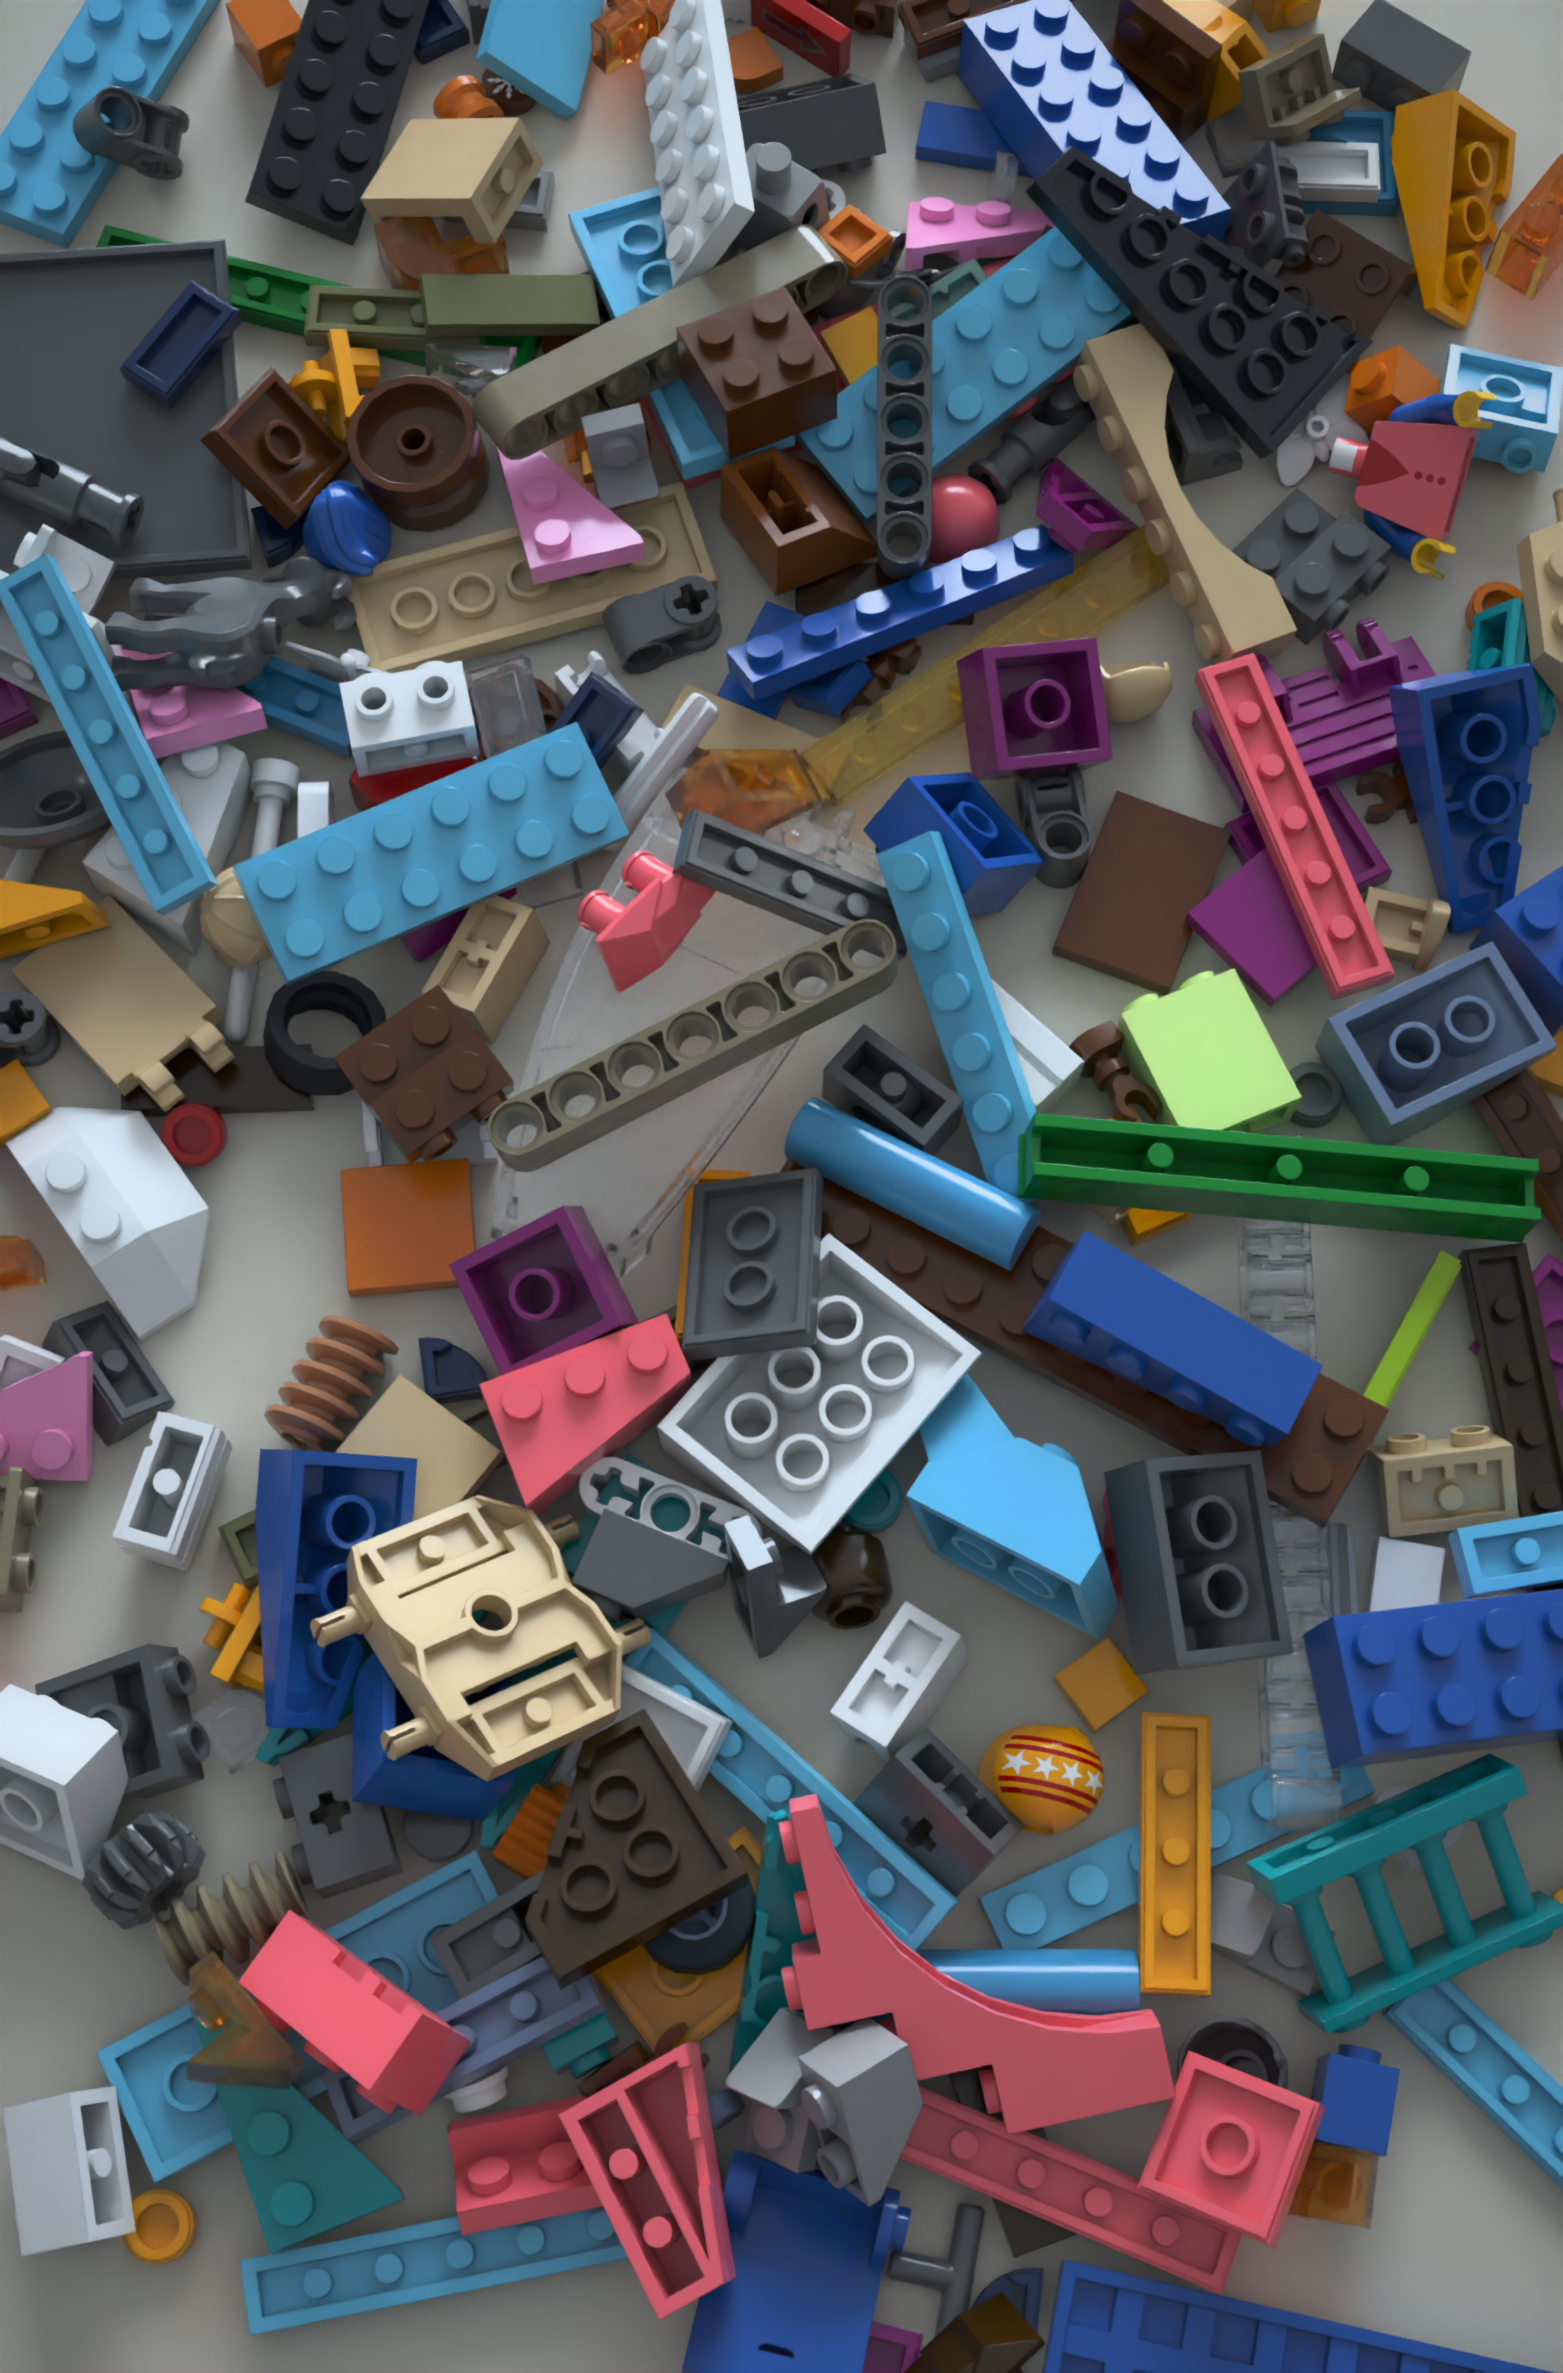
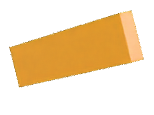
[1138,1712,1211,1998]

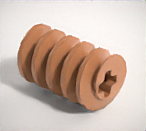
[264,1315,399,1452]

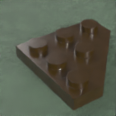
[525,1708,749,1990]

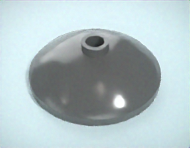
[0,730,111,849]

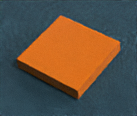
[340,1158,476,1297]

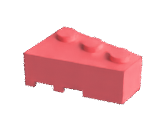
[479,1313,691,1518]
[238,1910,471,2116]
[558,2042,736,2320]

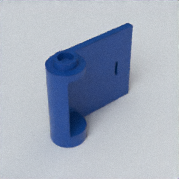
[681,2148,911,2373]

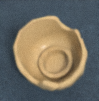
[1100,661,1172,722]

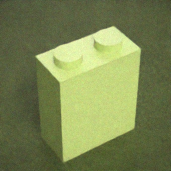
[1117,968,1302,1133]

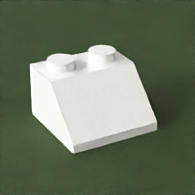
[0,1684,128,1880]

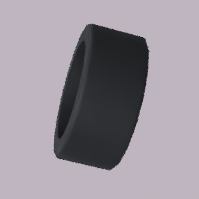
[263,971,386,1096]

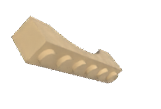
[1073,323,1297,665]

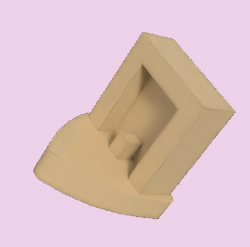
[1363,886,1451,972]

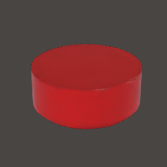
[160,1102,227,1167]

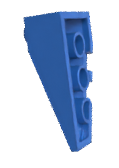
[1388,663,1541,934]
[255,1449,417,1729]

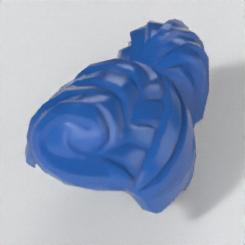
[302,480,392,577]

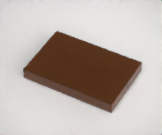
[1052,791,1231,996]

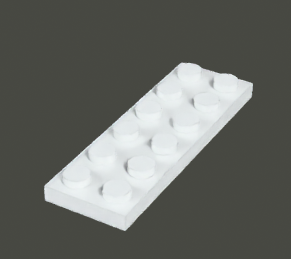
[640,0,755,288]

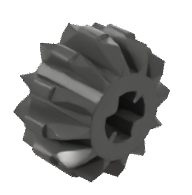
[82,1808,206,1930]

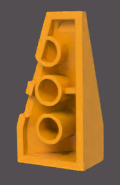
[1391,89,1516,330]

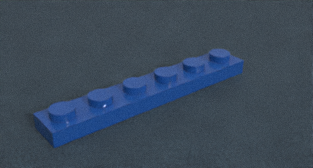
[726,524,1074,702]

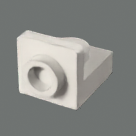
[14,524,117,617]

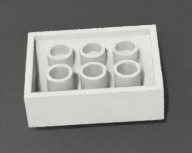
[657,1233,982,1555]

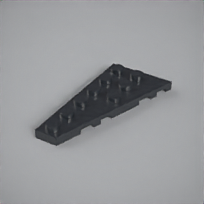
[1025,146,1373,460]

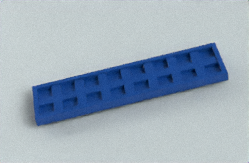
[1042,2260,1555,2373]

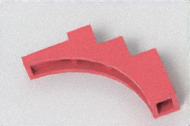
[779,1793,1176,2135]

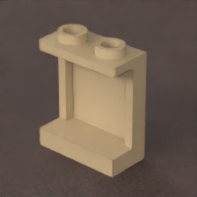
[360,117,544,244]

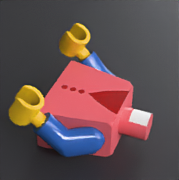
[1329,391,1496,580]

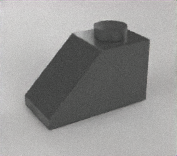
[571,1508,729,1623]

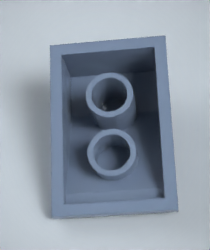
[1315,941,1558,1146]

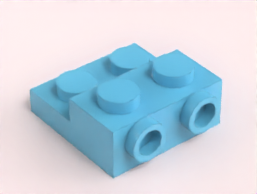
[1440,344,1563,473]

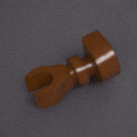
[840,638,922,735]
[1069,1020,1159,1122]

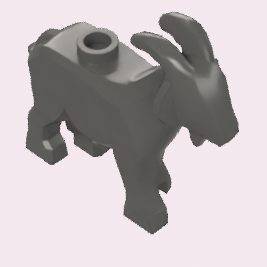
[105,556,357,691]

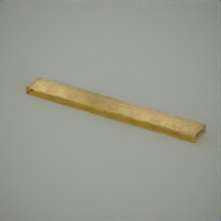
[798,524,1171,807]

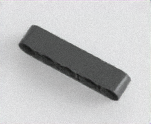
[876,274,932,580]

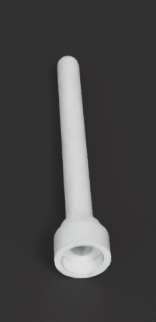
[223,758,301,1042]

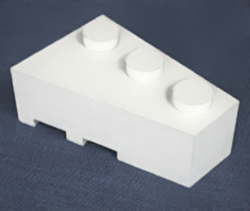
[82,740,254,956]

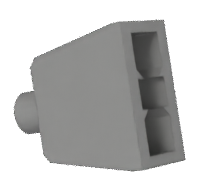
[732,142,830,251]

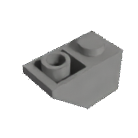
[798,2017,923,2207]

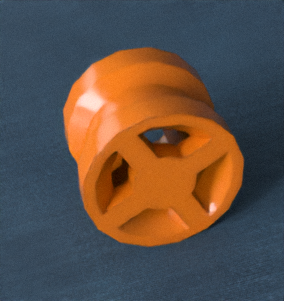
[433,75,504,119]

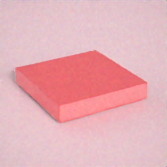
[1137,2050,1326,2248]

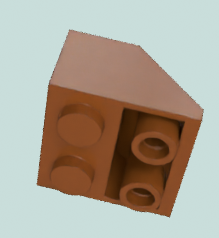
[720,447,877,596]

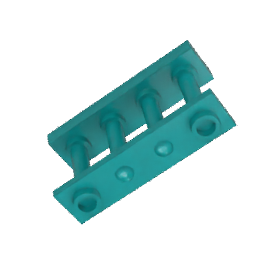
[1246,1753,1563,2034]

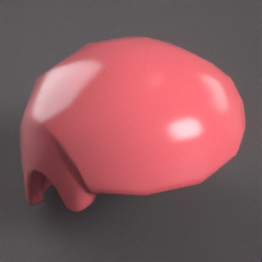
[915,473,1000,563]

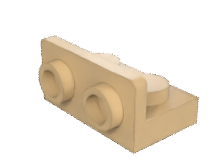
[1368,1425,1519,1538]

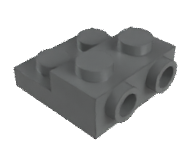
[1232,488,1391,645]
[35,1644,210,1802]

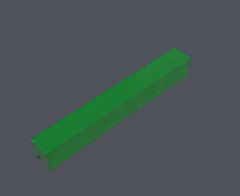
[1017,1113,1541,1243]

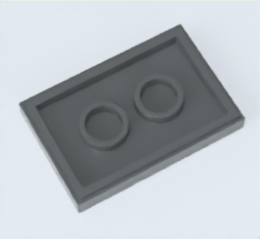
[682,1167,823,1361]

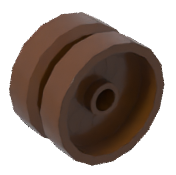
[346,375,491,532]

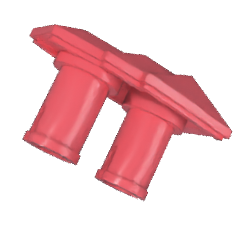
[577,850,716,993]

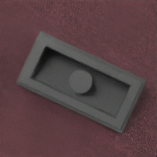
[42,1301,175,1446]

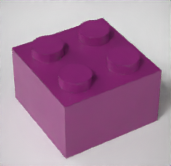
[956,637,1113,781]
[449,1206,639,1375]

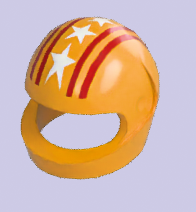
[978,1723,1104,1835]

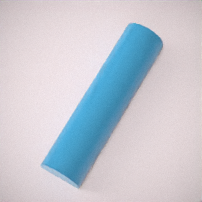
[784,1097,1042,1271]
[857,1949,1140,2025]

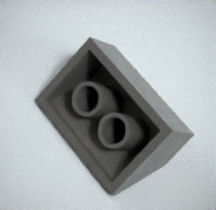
[737,73,887,176]
[1104,1450,1294,1675]

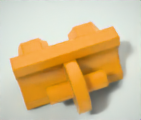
[288,329,380,448]
[198,1583,264,1694]

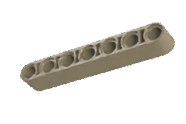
[472,224,849,460]
[487,919,898,1173]

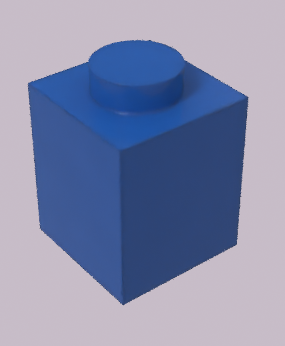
[1311,2044,1400,2159]

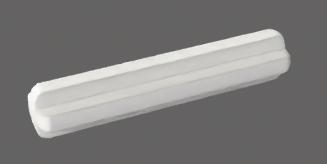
[605,692,720,851]

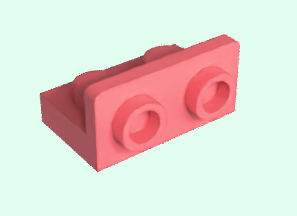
[447,2095,603,2235]

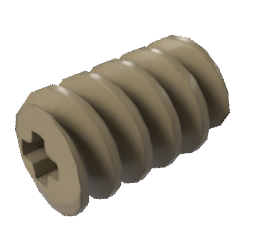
[151,1850,310,1986]

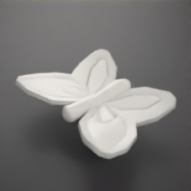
[1276,373,1369,487]
[286,641,391,683]

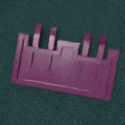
[1192,617,1436,814]

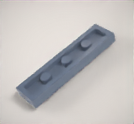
[321,1956,608,2143]

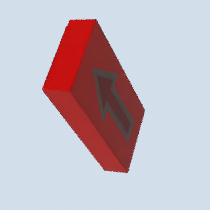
[751,0,851,77]

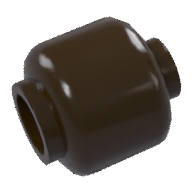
[811,1525,893,1630]

